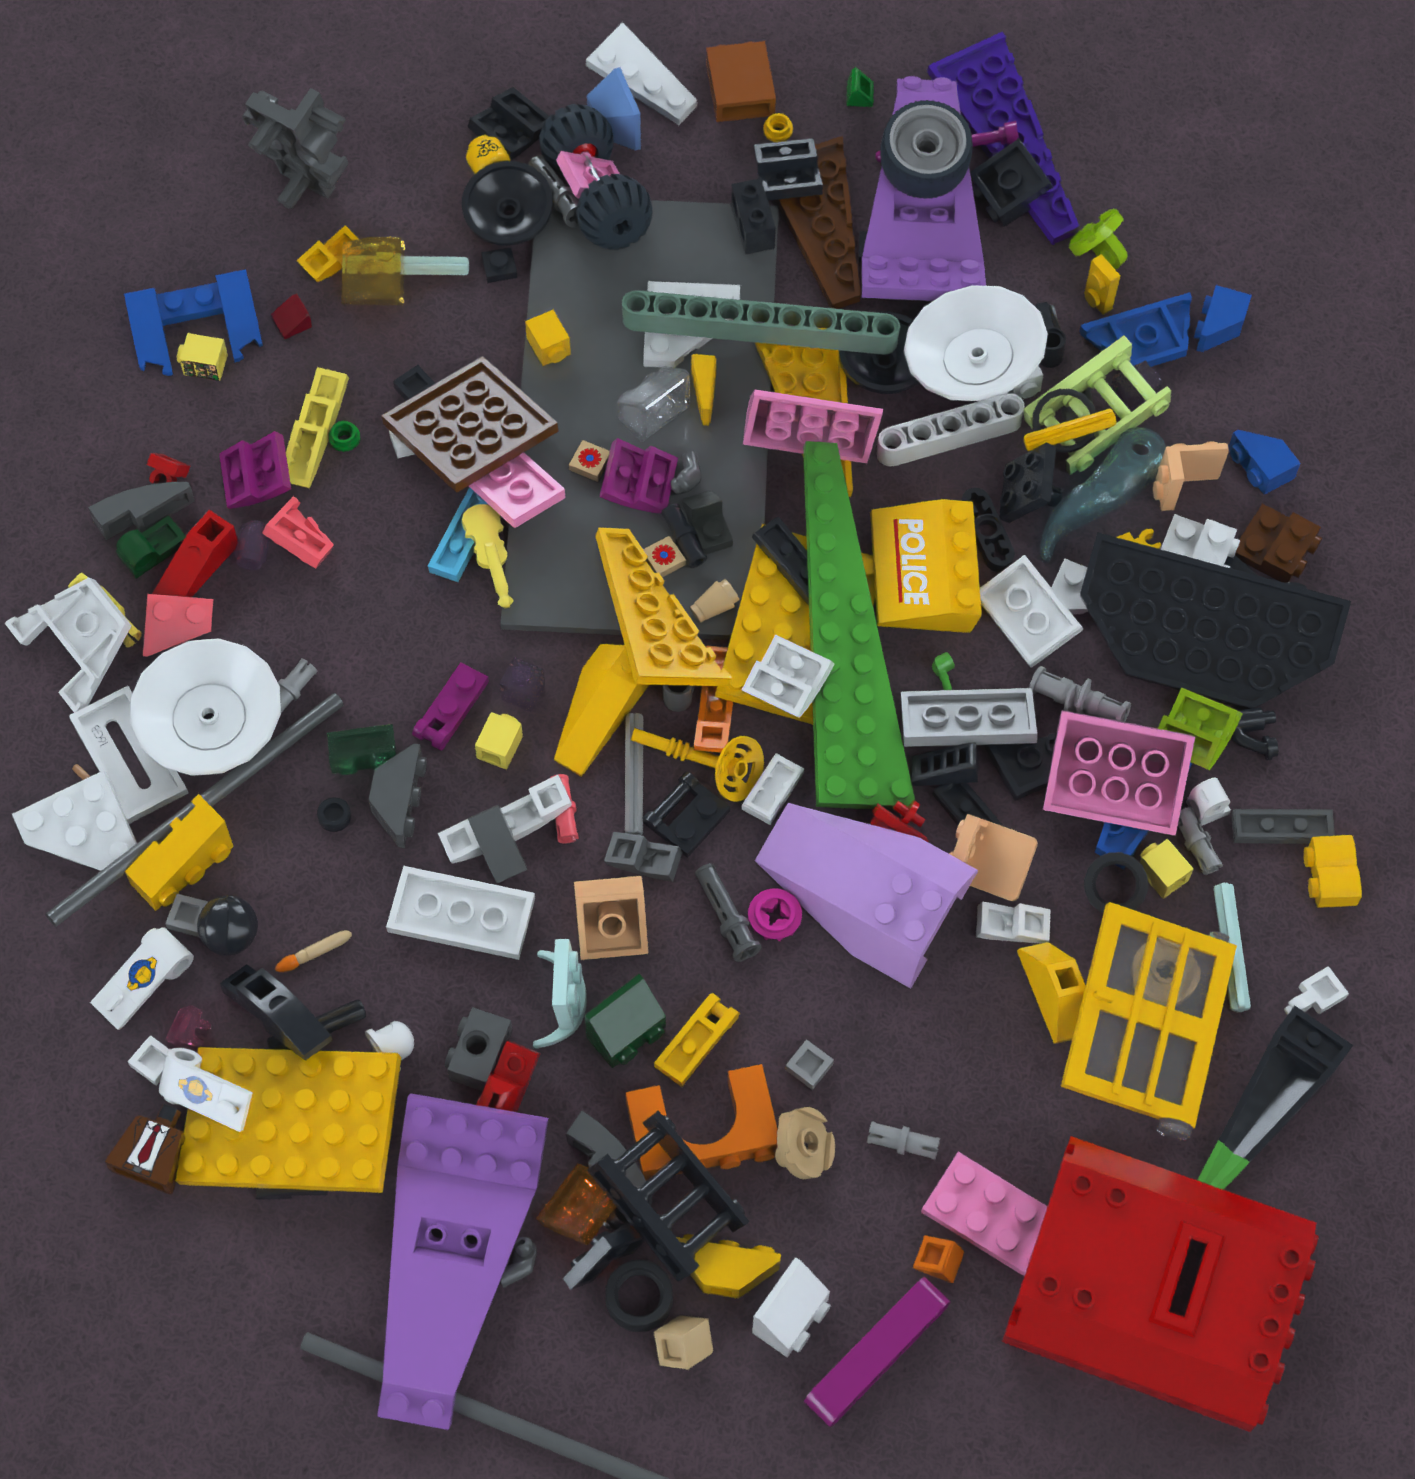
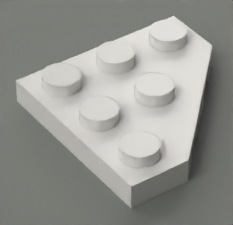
[643,281,740,368]
[12,771,137,871]

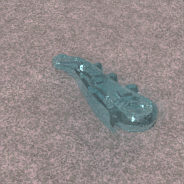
[1040,427,1166,563]

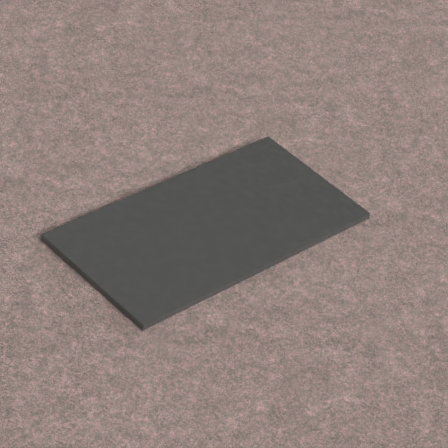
[501,198,779,640]

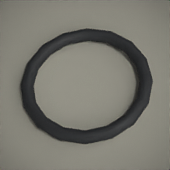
[1033,389,1096,453]

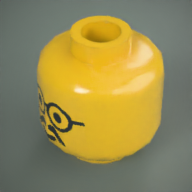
[466,135,511,174]

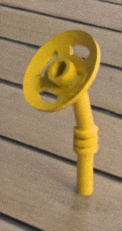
[631,728,764,802]

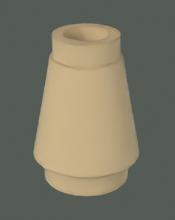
[689,579,740,623]

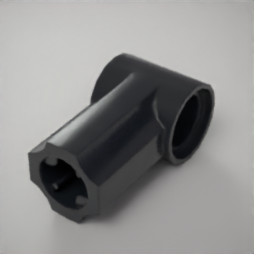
[1035,302,1066,368]

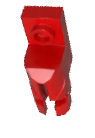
[476,1040,541,1112]

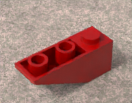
[152,510,239,597]

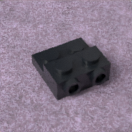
[970,139,1053,227]

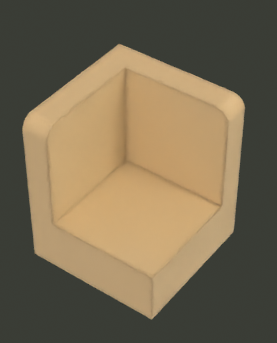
[654,1316,713,1369]

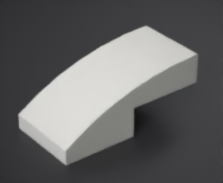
[976,901,1051,943]

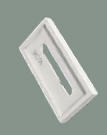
[69,686,188,824]

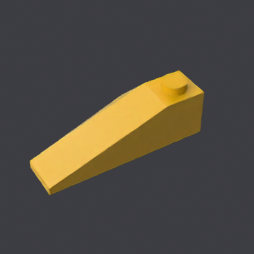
[554,644,649,777]

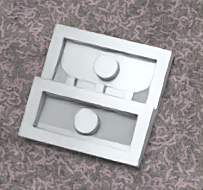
[742,635,834,718]

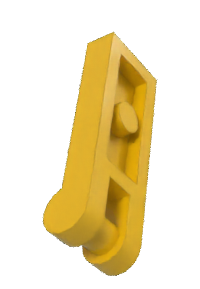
[654,993,740,1087]

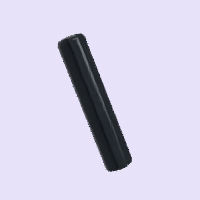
[267,999,366,1050]

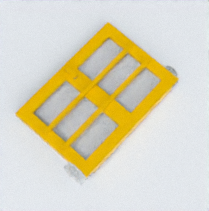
[1061,902,1237,1141]

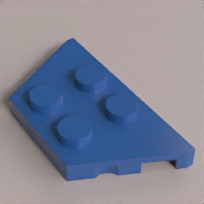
[1079,292,1192,370]

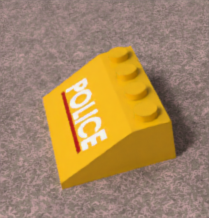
[870,499,982,633]

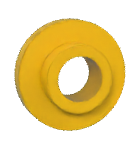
[763,113,793,142]

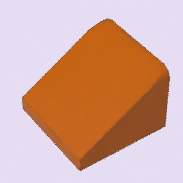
[913,1235,964,1283]

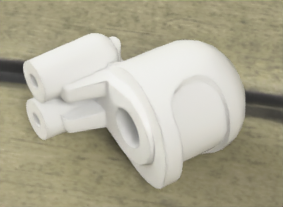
[365,1021,414,1070]

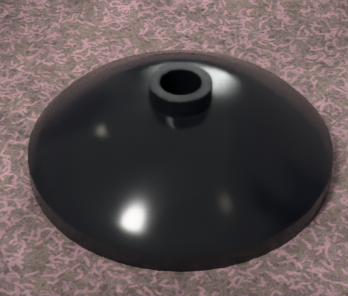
[462,161,553,246]
[839,311,919,394]

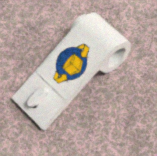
[90,927,194,1030]
[159,1048,253,1132]

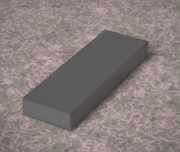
[1231,809,1335,844]

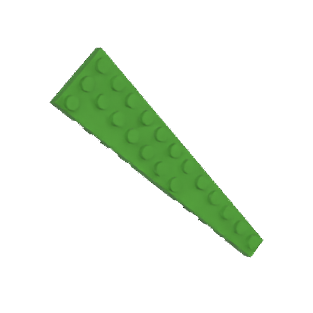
[803,441,915,810]

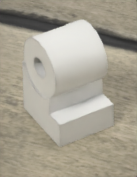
[1186,778,1231,826]

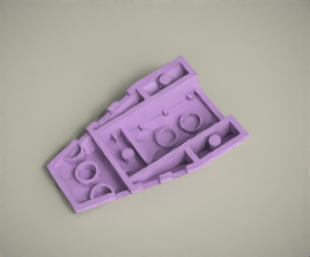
[755,803,978,989]

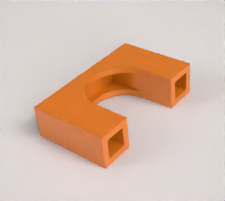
[626,1064,778,1181]

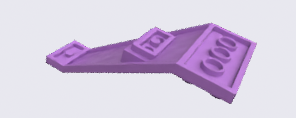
[861,76,986,301]
[377,1093,549,1430]

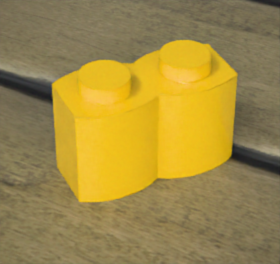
[1304,835,1362,908]

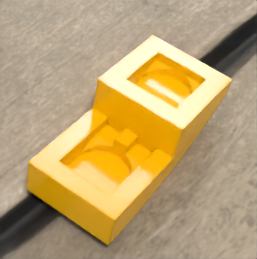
[297,225,368,282]

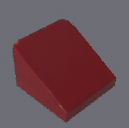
[271,293,312,340]

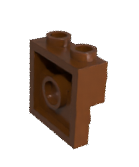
[1235,503,1322,583]

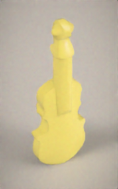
[462,504,514,609]

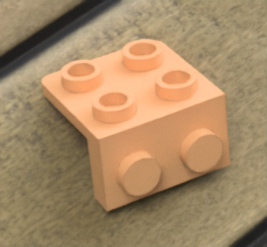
[1153,441,1229,511]
[949,814,1038,901]

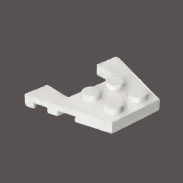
[5,578,132,712]

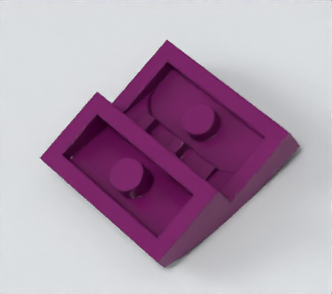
[219,431,291,509]
[599,438,678,514]

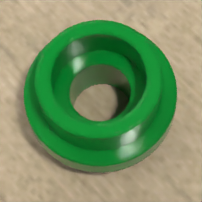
[328,421,360,452]

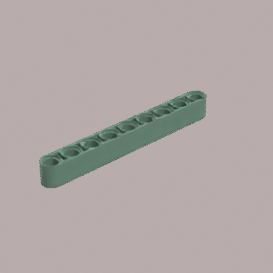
[622,290,900,354]

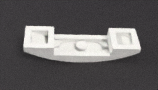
[438,775,572,864]

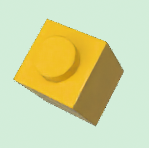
[525,310,571,366]

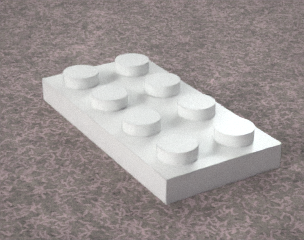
[386,866,535,960]

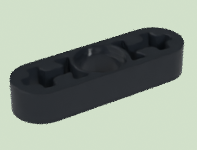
[961,488,1015,572]

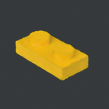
[1084,254,1121,315]

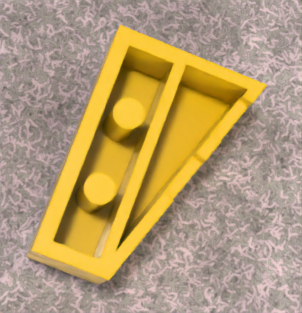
[125,794,234,911]

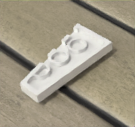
[586,22,697,125]

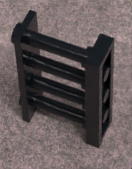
[587,1110,749,1282]

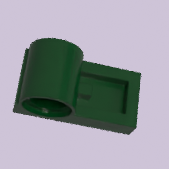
[116,515,186,578]

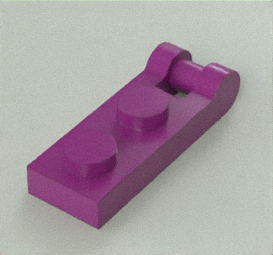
[412,662,489,751]

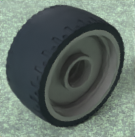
[880,100,972,199]

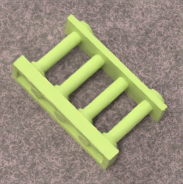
[1024,335,1171,475]

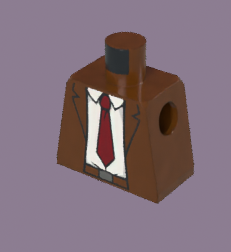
[105,1104,185,1195]

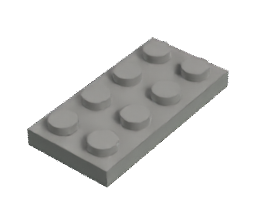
[901,688,1037,747]

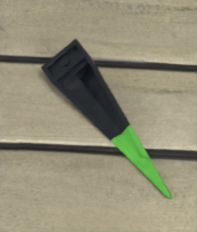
[1197,1006,1353,1190]

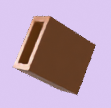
[706,41,776,122]

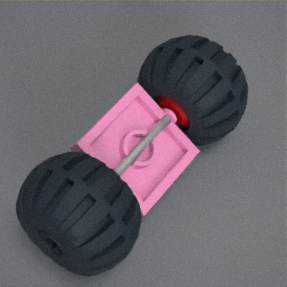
[539,104,653,250]

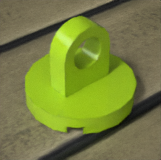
[1069,209,1128,269]

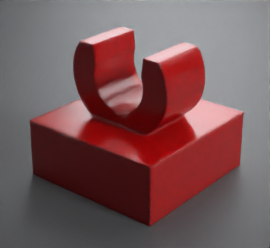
[147,453,191,484]

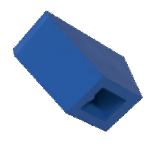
[1194,285,1252,352]
[1228,430,1301,495]

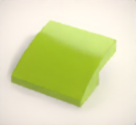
[1158,687,1243,770]

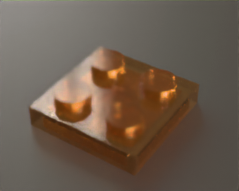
[536,1163,616,1245]

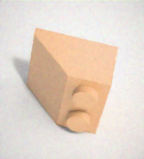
[574,876,648,960]

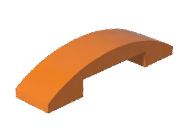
[694,646,733,753]

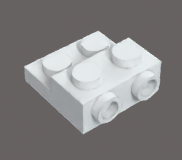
[1161,514,1240,568]

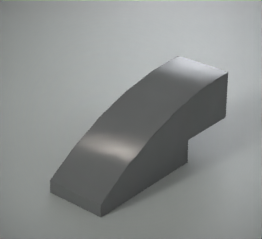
[88,482,195,540]
[566,1111,652,1206]

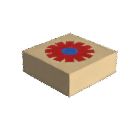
[569,440,610,482]
[643,536,686,577]

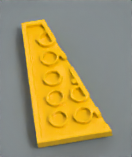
[754,328,853,497]
[595,528,731,686]

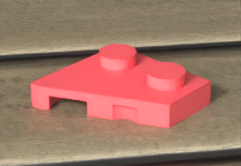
[262,496,334,569]
[143,594,213,657]

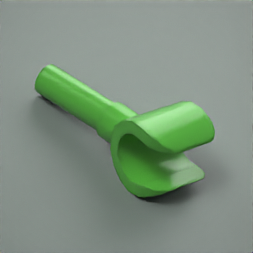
[932,652,955,690]

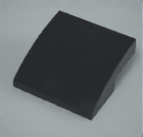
[468,87,549,160]
[754,138,823,201]

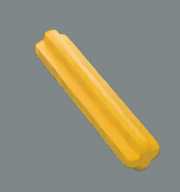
[1024,409,1116,452]

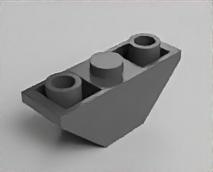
[369,744,427,848]

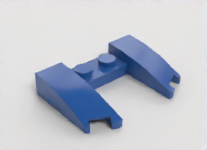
[124,269,263,376]

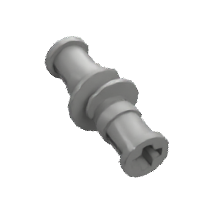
[1029,666,1131,722]

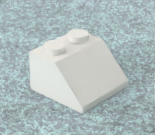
[752,1257,831,1358]

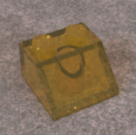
[342,237,405,305]

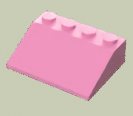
[743,390,883,463]
[1043,710,1195,836]

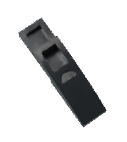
[220,964,333,1061]

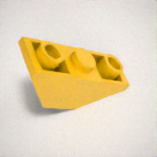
[1017,942,1086,1044]
[677,1234,781,1299]

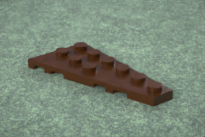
[775,135,861,309]

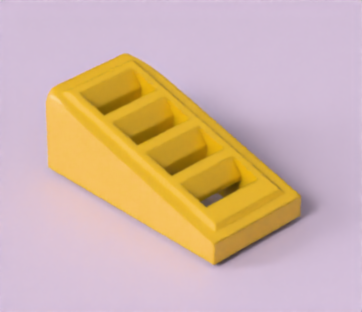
[691,354,716,426]

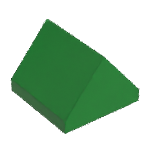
[847,67,874,107]

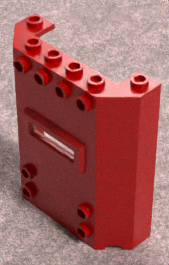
[1002,1136,1319,1432]

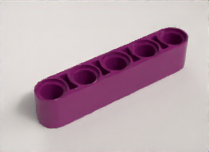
[804,1277,951,1428]

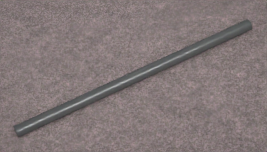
[45,693,344,927]
[300,1332,669,1479]

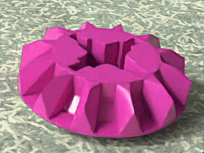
[748,888,802,941]

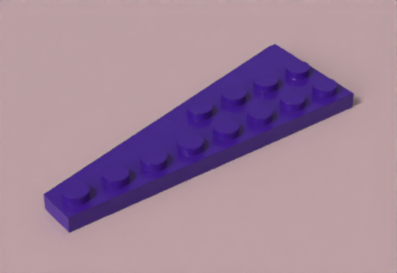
[927,32,1079,245]

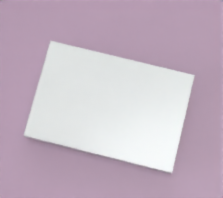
[980,555,1083,668]

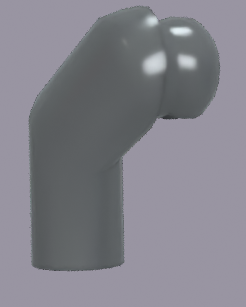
[671,451,701,494]
[500,1237,537,1288]

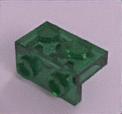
[327,724,397,775]

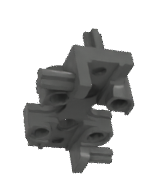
[242,88,349,209]

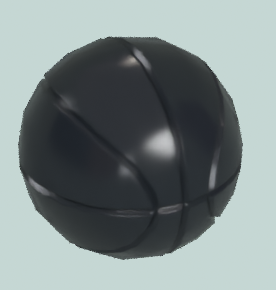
[197,895,258,956]

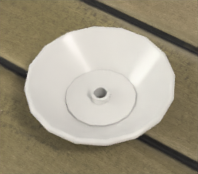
[904,285,1048,401]
[130,638,281,776]

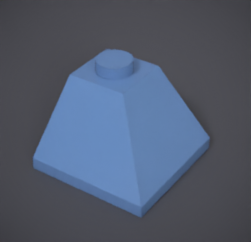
[587,67,641,150]

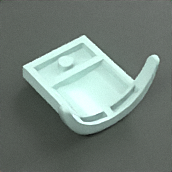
[533,939,587,1048]

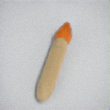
[275,930,352,972]

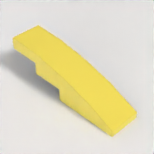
[286,367,349,489]

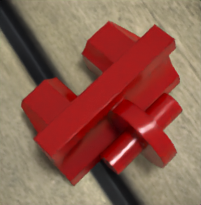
[870,800,929,842]

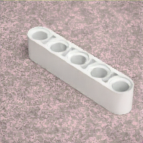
[876,393,1025,467]

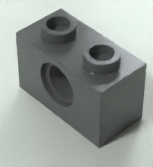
[444,1007,513,1091]

